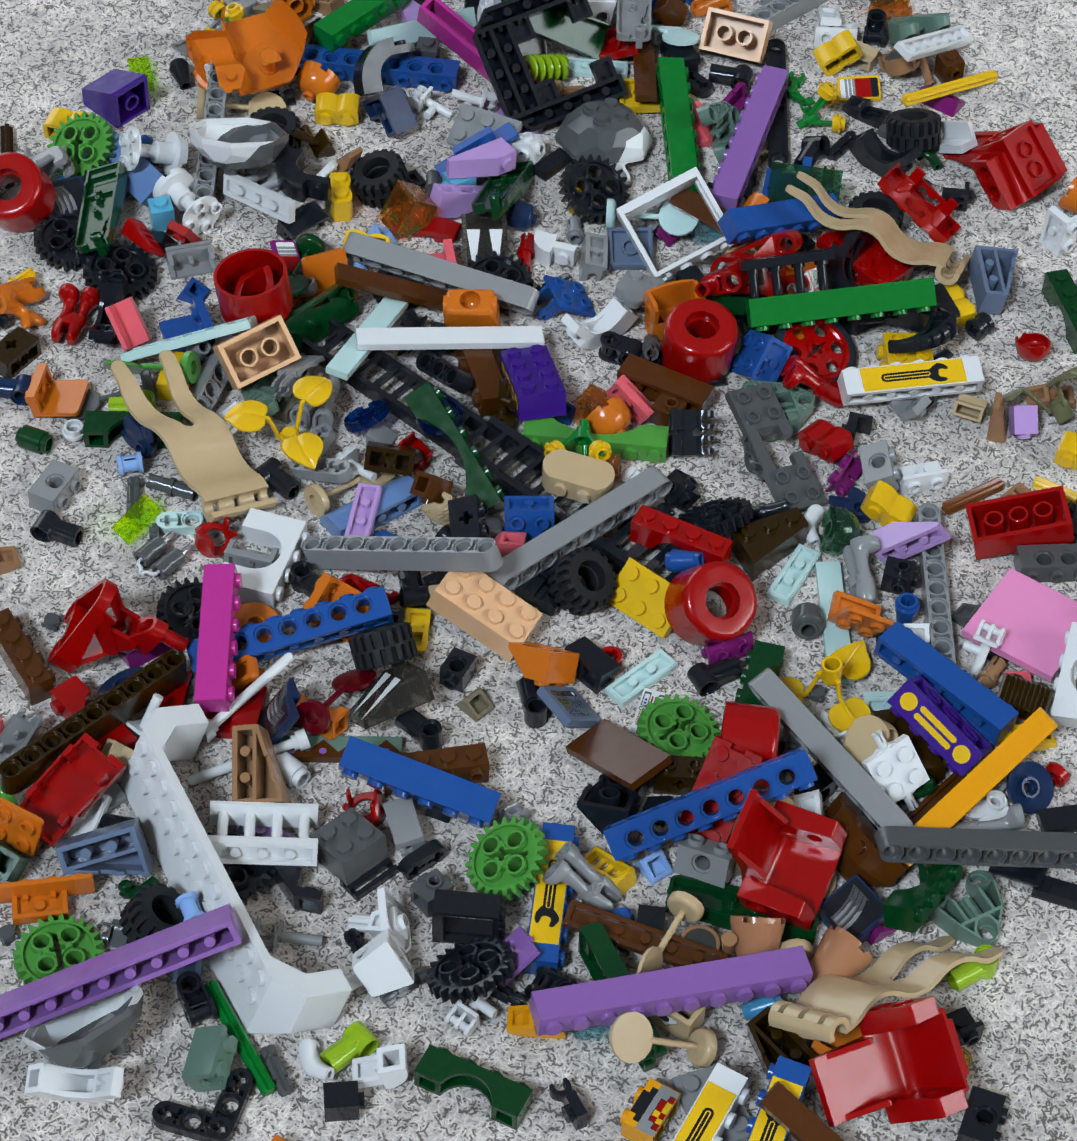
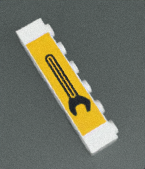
[837,355,985,406]
[672,1062,751,1141]

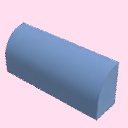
[102,131,162,206]
[320,475,423,536]

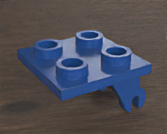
[536,275,596,321]

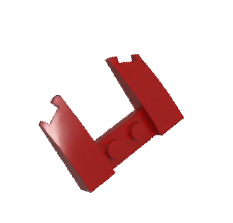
[160,671,268,739]

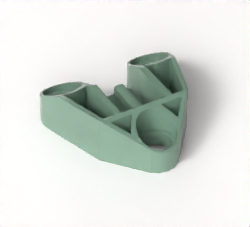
[887,13,951,45]
[696,101,740,164]
[241,369,310,417]
[742,380,815,442]
[928,870,1004,947]

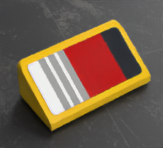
[836,75,881,103]

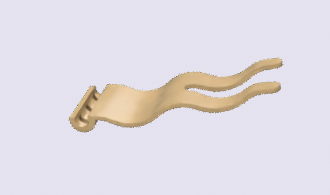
[785,171,970,285]
[110,350,277,523]
[768,936,1003,1043]

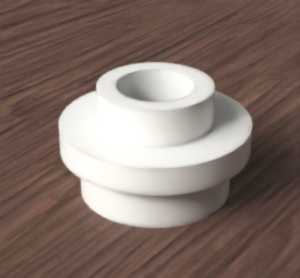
[62,419,84,441]

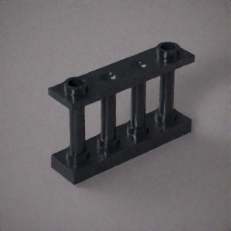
[738,248,834,317]

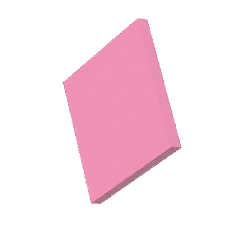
[961,568,1077,683]

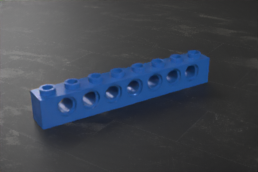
[295,44,460,92]
[186,586,394,677]
[603,746,818,862]

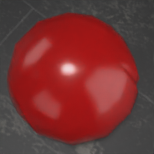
[1015,332,1051,362]

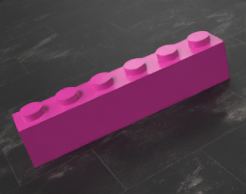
[417,0,491,83]
[194,563,242,712]

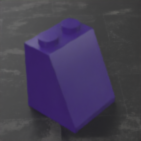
[82,69,150,129]

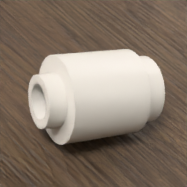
[276,752,311,789]

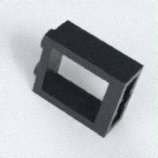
[432,889,506,945]

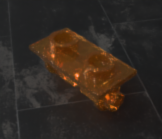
[867,0,912,20]

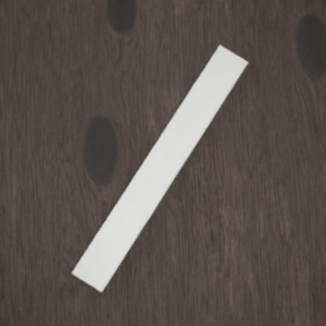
[355,326,545,351]

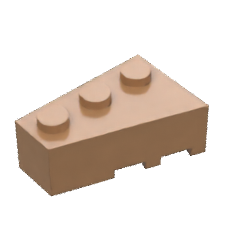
[232,724,292,803]

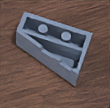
[967,245,1018,315]
[55,818,154,877]

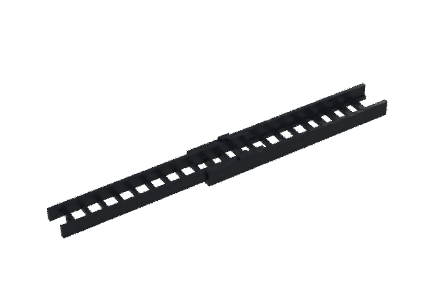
[302,317,683,582]

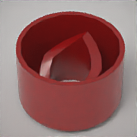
[0,152,56,233]
[213,248,293,331]
[660,299,738,382]
[664,561,757,646]
[721,701,780,790]

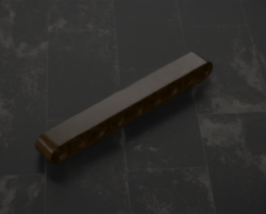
[0,650,187,795]

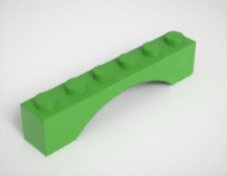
[523,417,669,463]

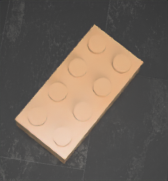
[426,571,543,662]

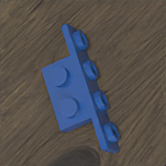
[435,122,519,178]

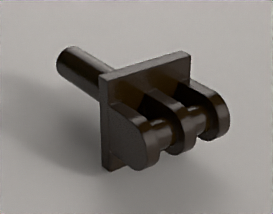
[293,125,336,158]
[486,379,518,428]

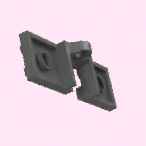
[725,382,827,512]

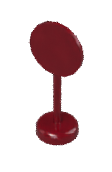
[297,669,377,734]

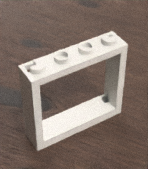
[616,167,734,282]

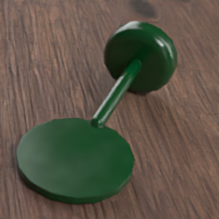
[289,233,326,297]

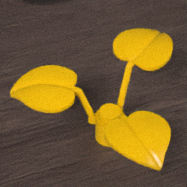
[224,376,333,470]
[779,640,871,732]

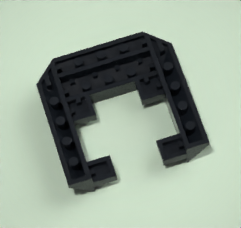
[472,0,629,132]

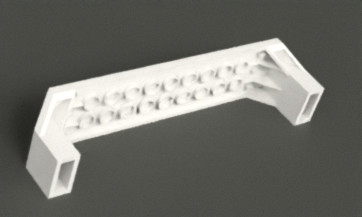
[120,704,352,1034]

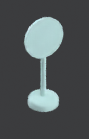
[641,22,700,46]
[606,198,698,236]

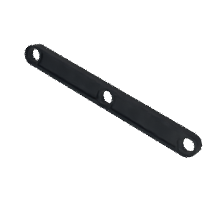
[766,39,788,170]

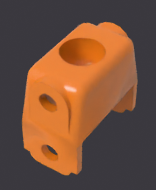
[643,279,706,341]
[443,289,500,327]

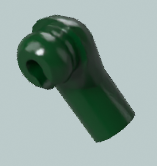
[916,150,943,171]
[900,776,937,805]
[118,876,160,900]

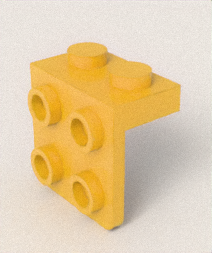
[876,332,934,366]

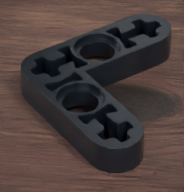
[152,1068,254,1141]

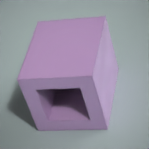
[1008,404,1038,439]

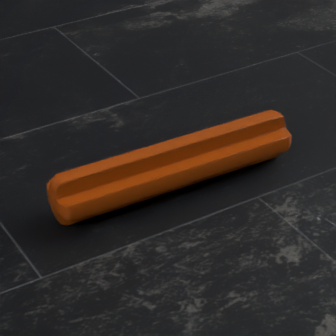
[941,477,1005,515]

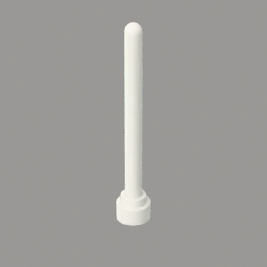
[202,652,294,743]
[187,728,311,785]

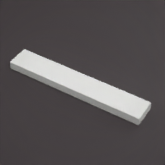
[894,25,974,62]

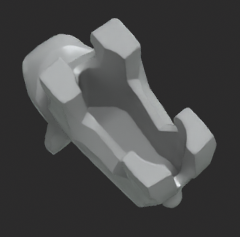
[24,145,75,178]

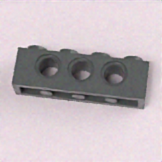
[1013,543,1077,583]

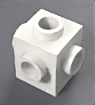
[509,132,546,165]

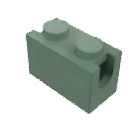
[181,1025,238,1092]

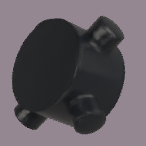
[653,503,674,516]

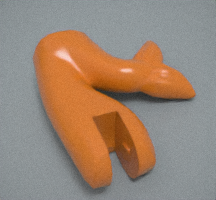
[0,277,47,330]

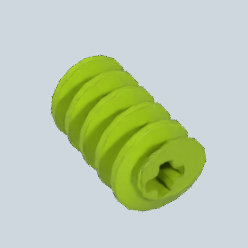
[524,54,569,81]

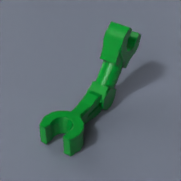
[787,71,815,114]

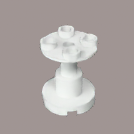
[119,126,188,175]
[153,168,223,235]

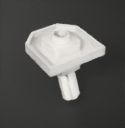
[347,887,412,954]

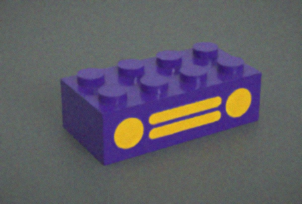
[500,344,566,421]
[887,674,995,777]

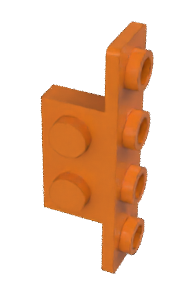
[0,873,95,925]

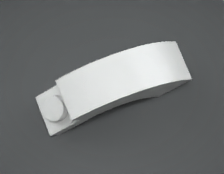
[561,297,638,349]
[24,1062,124,1103]

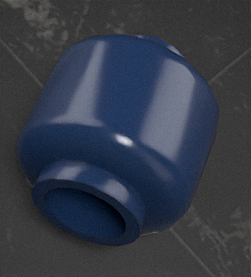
[504,200,538,232]

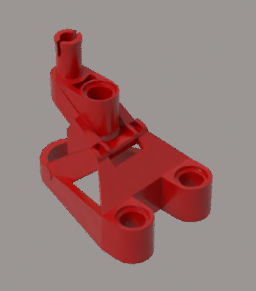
[695,229,810,297]
[47,578,189,674]

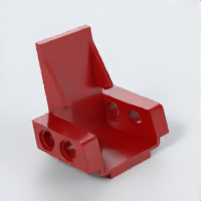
[943,120,1068,211]
[726,788,848,931]
[808,996,970,1127]

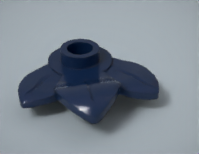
[121,414,157,459]
[828,486,870,523]

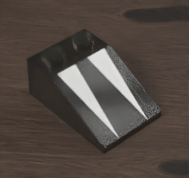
[461,213,508,277]
[348,661,435,729]

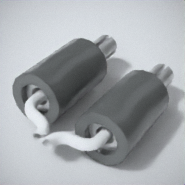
[134,530,194,580]

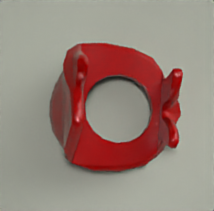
[398,431,434,472]
[195,517,238,558]
[342,788,386,827]

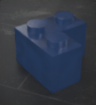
[362,85,418,138]

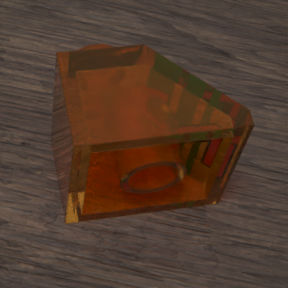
[378,179,438,240]

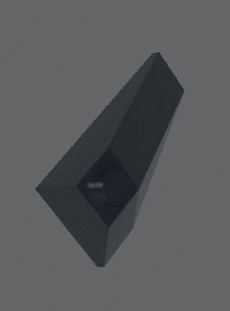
[577,774,650,836]

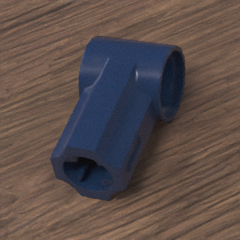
[0,374,31,406]

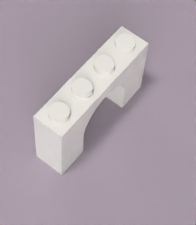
[223,508,310,609]
[1048,622,1077,728]

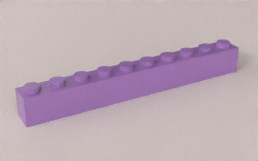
[709,65,789,209]
[0,903,242,1039]
[529,946,813,1036]

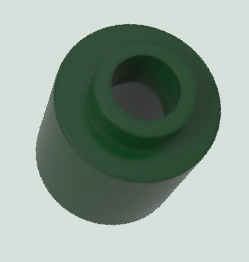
[15,425,54,454]

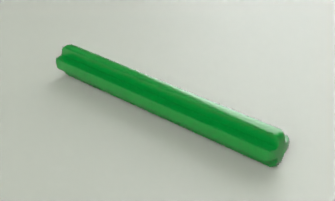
[204,980,276,1096]

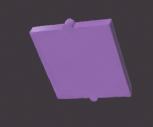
[504,926,540,986]

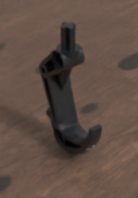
[838,303,958,353]

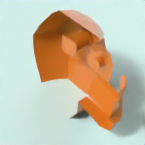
[186,0,307,96]

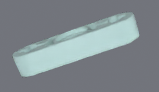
[156,509,224,535]

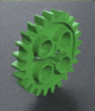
[47,111,116,179]
[636,694,721,758]
[465,816,550,901]
[13,913,104,985]

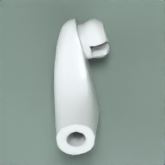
[804,504,824,546]
[298,1038,335,1081]

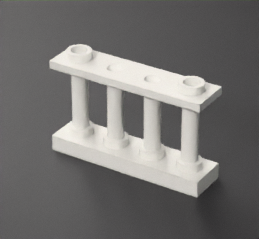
[223,163,326,224]
[208,801,318,866]

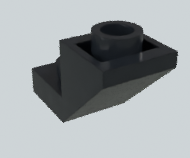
[274,865,324,915]

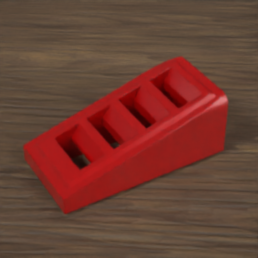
[121,217,166,258]

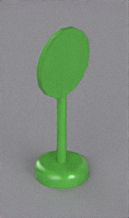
[103,351,201,384]

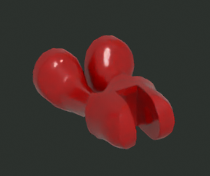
[51,283,100,345]
[781,355,843,408]

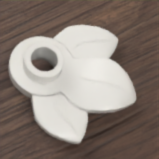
[965,790,1009,821]

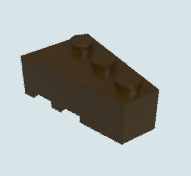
[730,507,809,582]
[872,709,946,784]
[747,1006,817,1097]

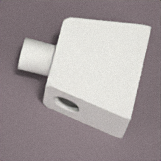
[345,929,414,997]

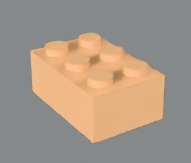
[698,7,773,64]
[212,315,302,390]

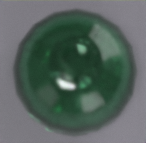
[819,505,863,556]

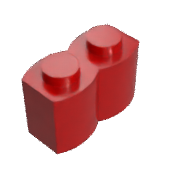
[798,419,854,463]

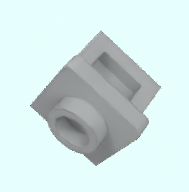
[889,395,932,422]

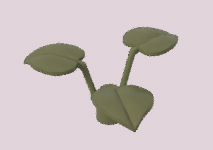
[988,366,1077,424]

